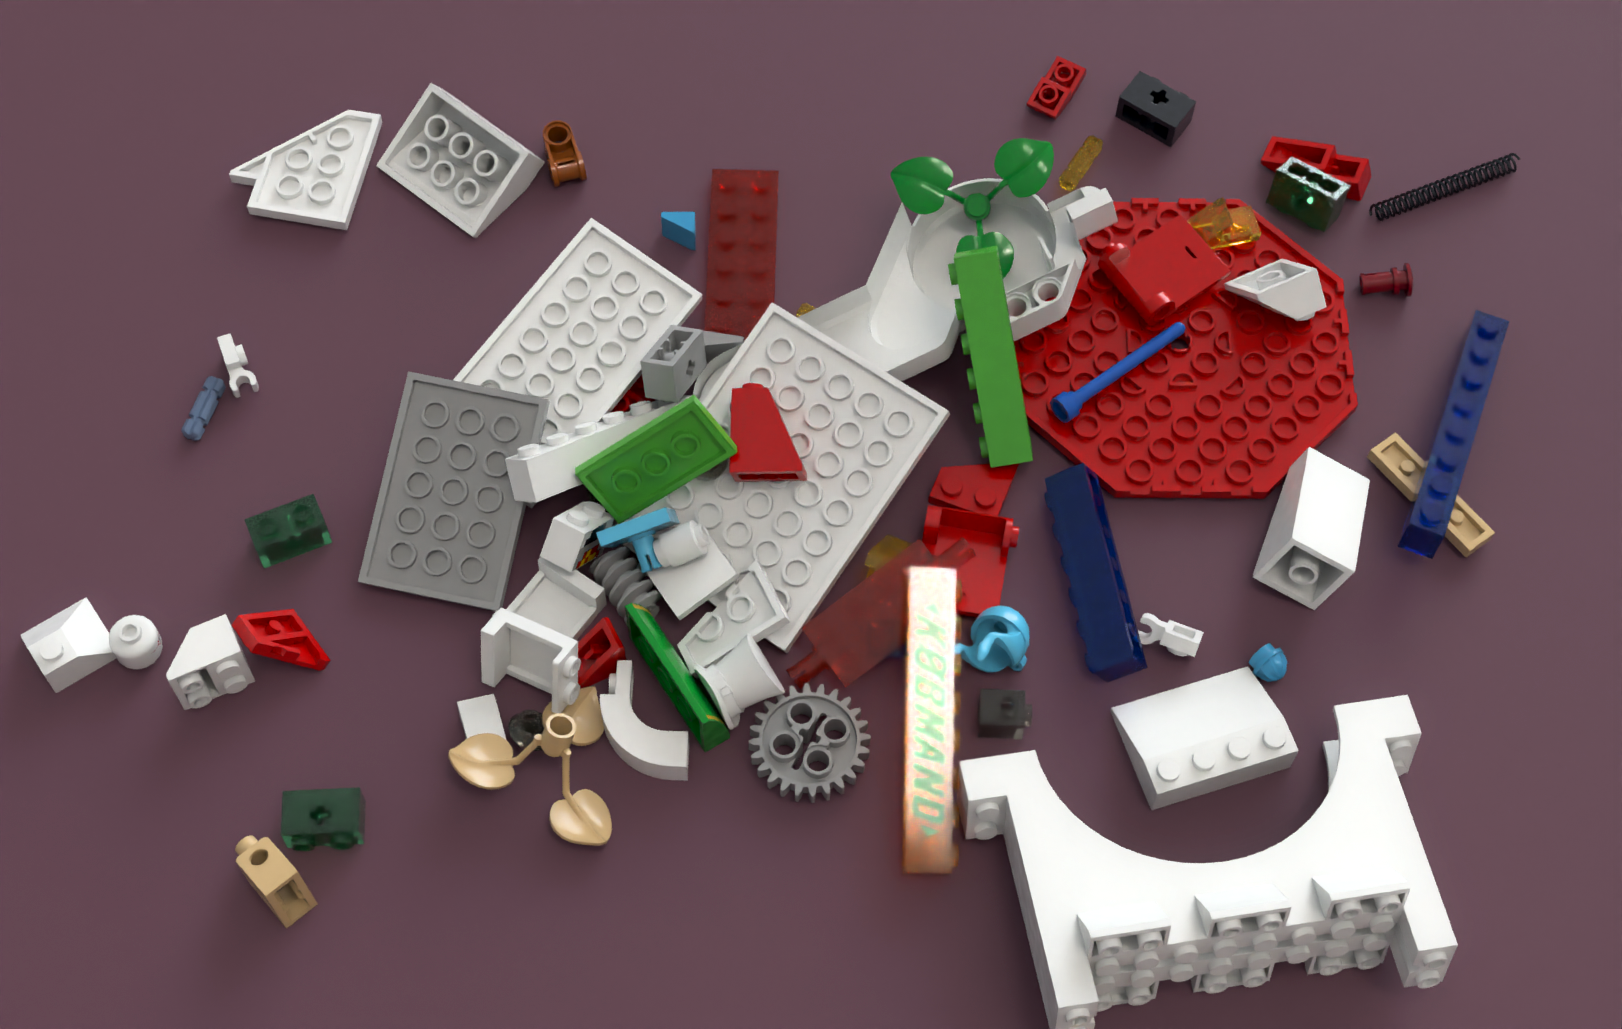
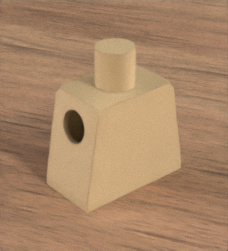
[235,835,318,929]

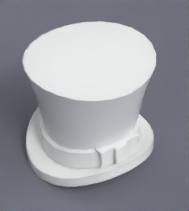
[693,634,785,730]

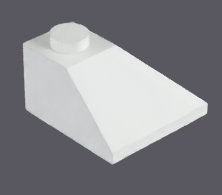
[1224,258,1327,321]
[21,597,116,693]

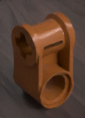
[542,120,587,187]

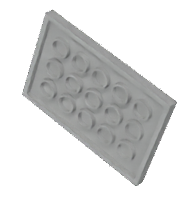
[358,371,550,611]

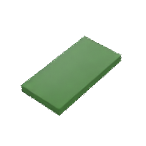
[575,395,737,524]

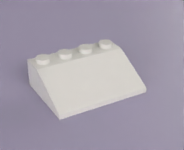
[376,83,545,238]
[1110,666,1299,810]

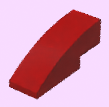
[1261,136,1371,201]

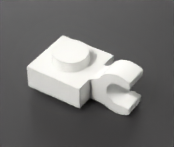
[217,333,259,398]
[1134,613,1204,657]

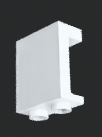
[492,557,607,640]
[481,607,581,713]

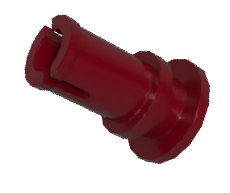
[1359,263,1413,297]

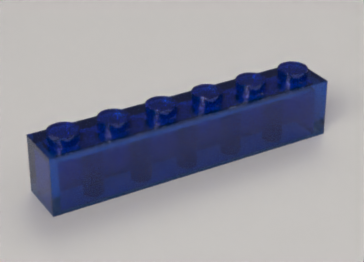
[1044,463,1148,683]

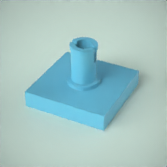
[596,507,680,573]

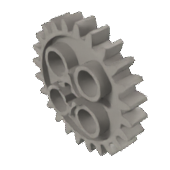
[749,683,871,803]

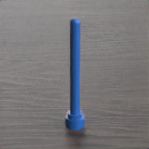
[1050,322,1185,423]

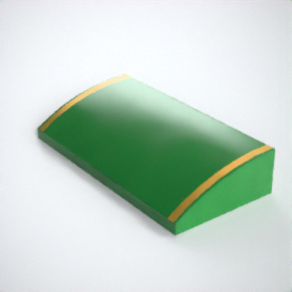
[625,603,730,752]

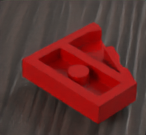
[928,463,1019,516]
[232,609,331,671]

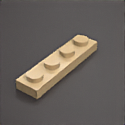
[1367,432,1495,557]

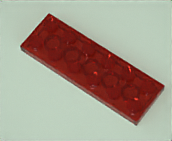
[705,169,779,341]

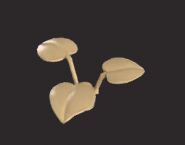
[448,686,612,846]

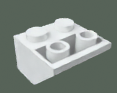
[166,614,255,710]

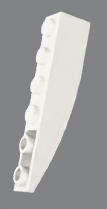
[505,395,692,502]

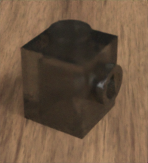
[977,689,1032,740]

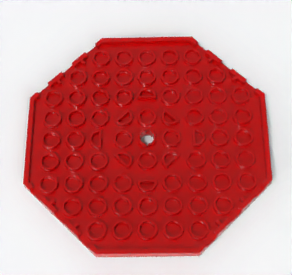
[1014,198,1358,499]

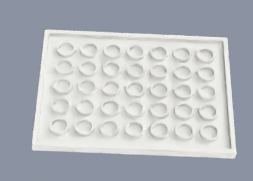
[617,302,950,653]

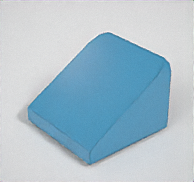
[661,212,696,250]

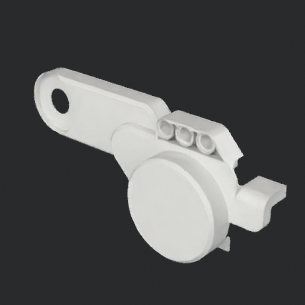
[693,178,1118,403]

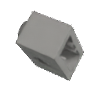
[640,325,707,403]

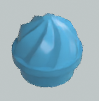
[1249,643,1288,682]

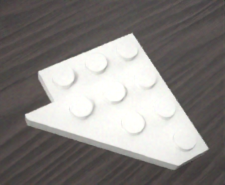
[229,110,383,230]

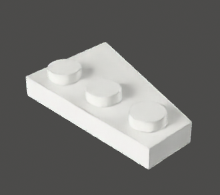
[677,559,791,679]

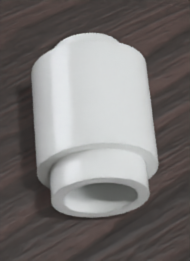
[653,520,710,568]

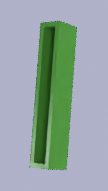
[948,246,1033,468]

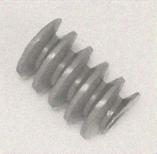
[589,547,661,626]

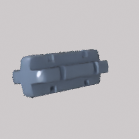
[181,376,226,441]

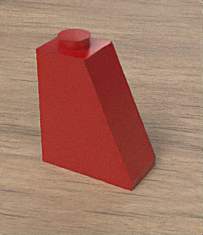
[729,383,807,482]

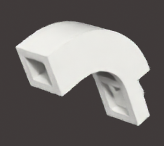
[600,660,689,781]

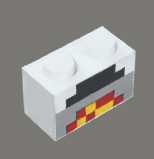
[540,501,614,572]

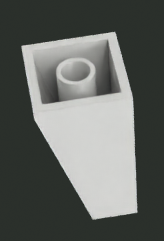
[1253,447,1370,610]

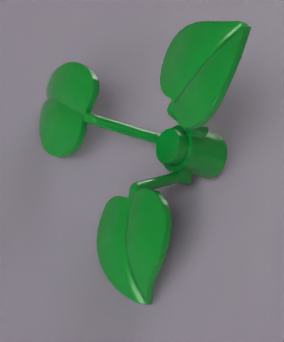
[890,138,1054,279]

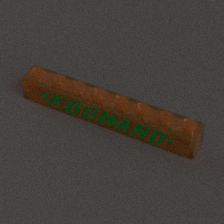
[902,567,962,876]

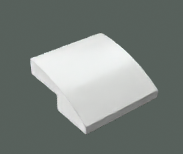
[646,523,739,620]

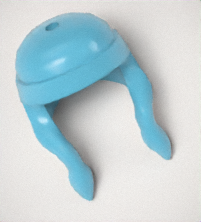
[945,606,1030,673]

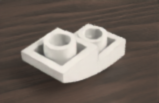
[457,694,506,740]

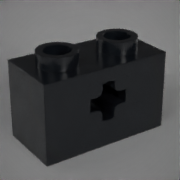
[1115,71,1196,147]

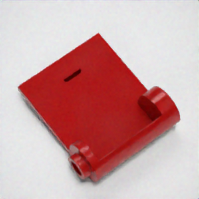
[1098,214,1231,326]
[911,504,1020,617]

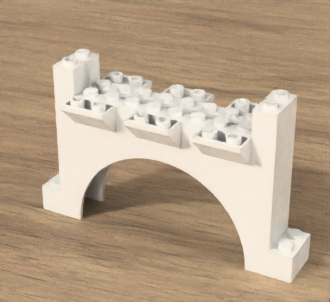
[957,695,1458,1029]

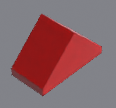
[578,617,626,689]

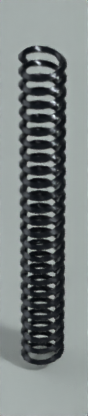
[1369,153,1520,221]

